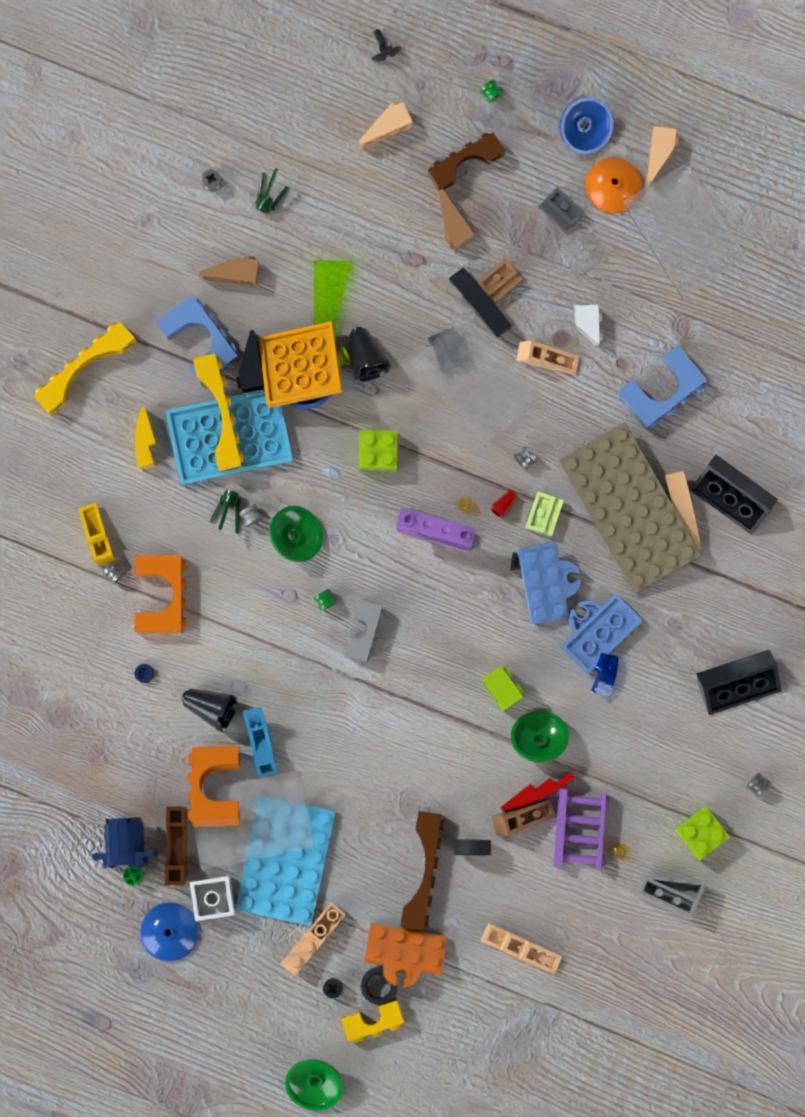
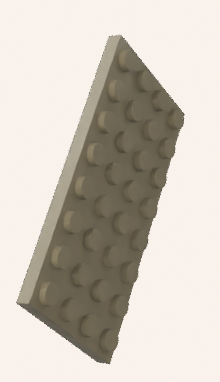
[559,422,702,593]

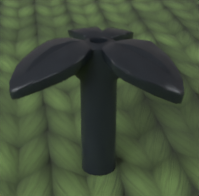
[371,29,401,61]

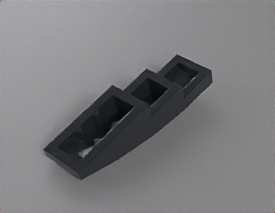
[448,267,512,338]

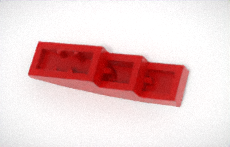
[500,772,575,811]

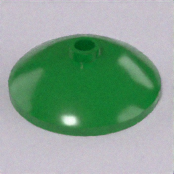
[269,506,323,562]
[511,711,569,763]
[285,1059,344,1111]

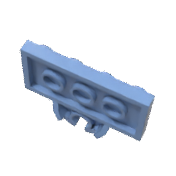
[518,541,581,625]
[561,593,643,674]

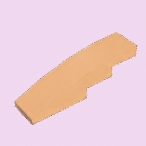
[665,471,701,549]
[480,923,563,974]

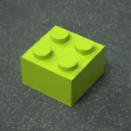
[359,430,398,471]
[481,665,524,712]
[673,806,730,861]

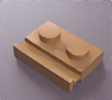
[477,258,523,304]

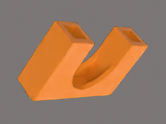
[135,555,186,633]
[188,745,240,827]

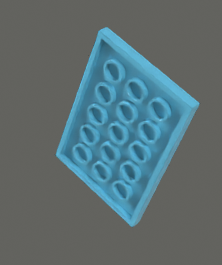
[165,389,293,486]
[235,795,336,926]

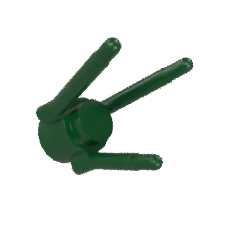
[255,168,288,214]
[210,490,241,534]

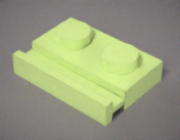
[525,491,564,537]

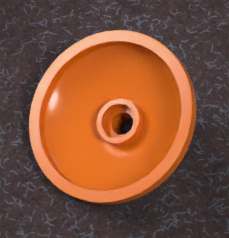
[585,157,642,214]

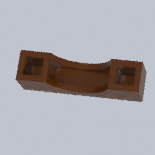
[428,132,505,192]
[165,807,188,885]

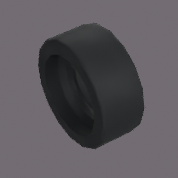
[454,839,491,856]
[361,967,398,1005]

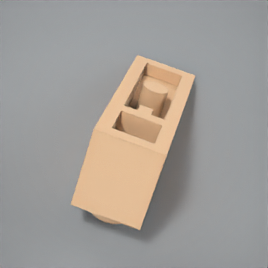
[359,102,413,149]
[646,126,679,187]
[516,341,579,375]

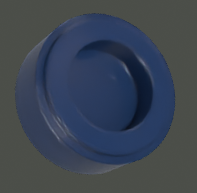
[134,664,154,683]

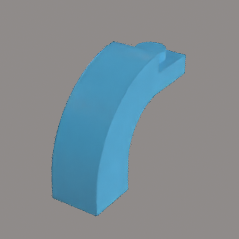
[243,706,277,777]

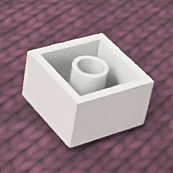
[190,876,236,921]

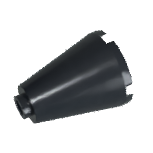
[349,327,391,382]
[181,688,238,732]

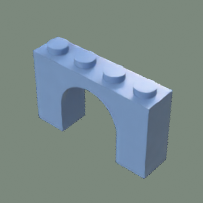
[156,295,239,385]
[617,345,707,430]

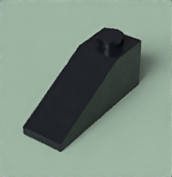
[236,330,265,393]

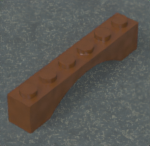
[400,811,445,931]

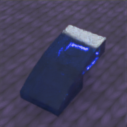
[591,652,618,696]

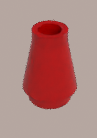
[491,490,518,519]

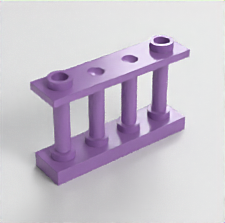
[396,508,476,552]
[553,789,610,870]

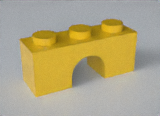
[341,999,404,1043]

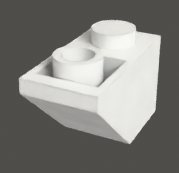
[574,305,603,346]

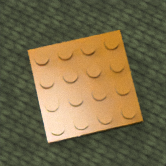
[258,321,343,408]

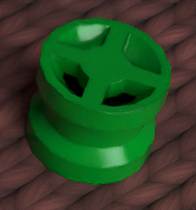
[480,79,503,103]
[313,589,337,611]
[123,866,144,886]

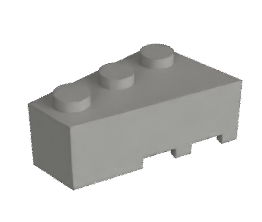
[635,876,706,920]

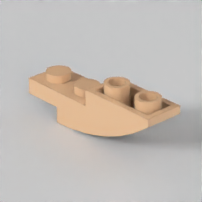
[280,902,346,976]

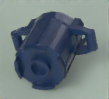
[92,817,159,869]

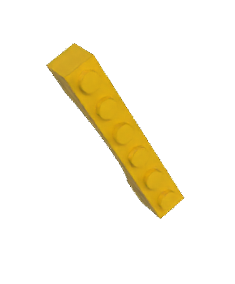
[33,321,137,416]
[193,353,244,472]

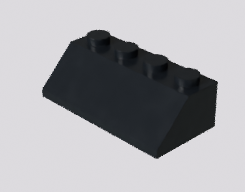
[690,454,778,535]
[696,650,782,715]

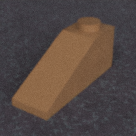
[439,189,475,251]
[199,256,260,286]
[491,798,556,836]

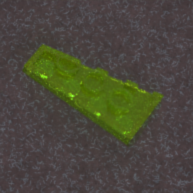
[314,260,352,330]

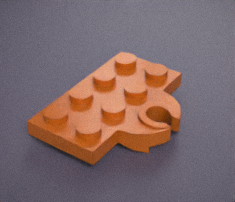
[364,923,447,988]

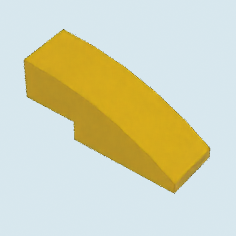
[135,407,157,470]
[78,503,115,567]

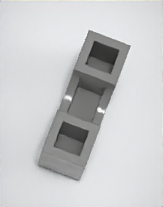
[344,600,385,663]

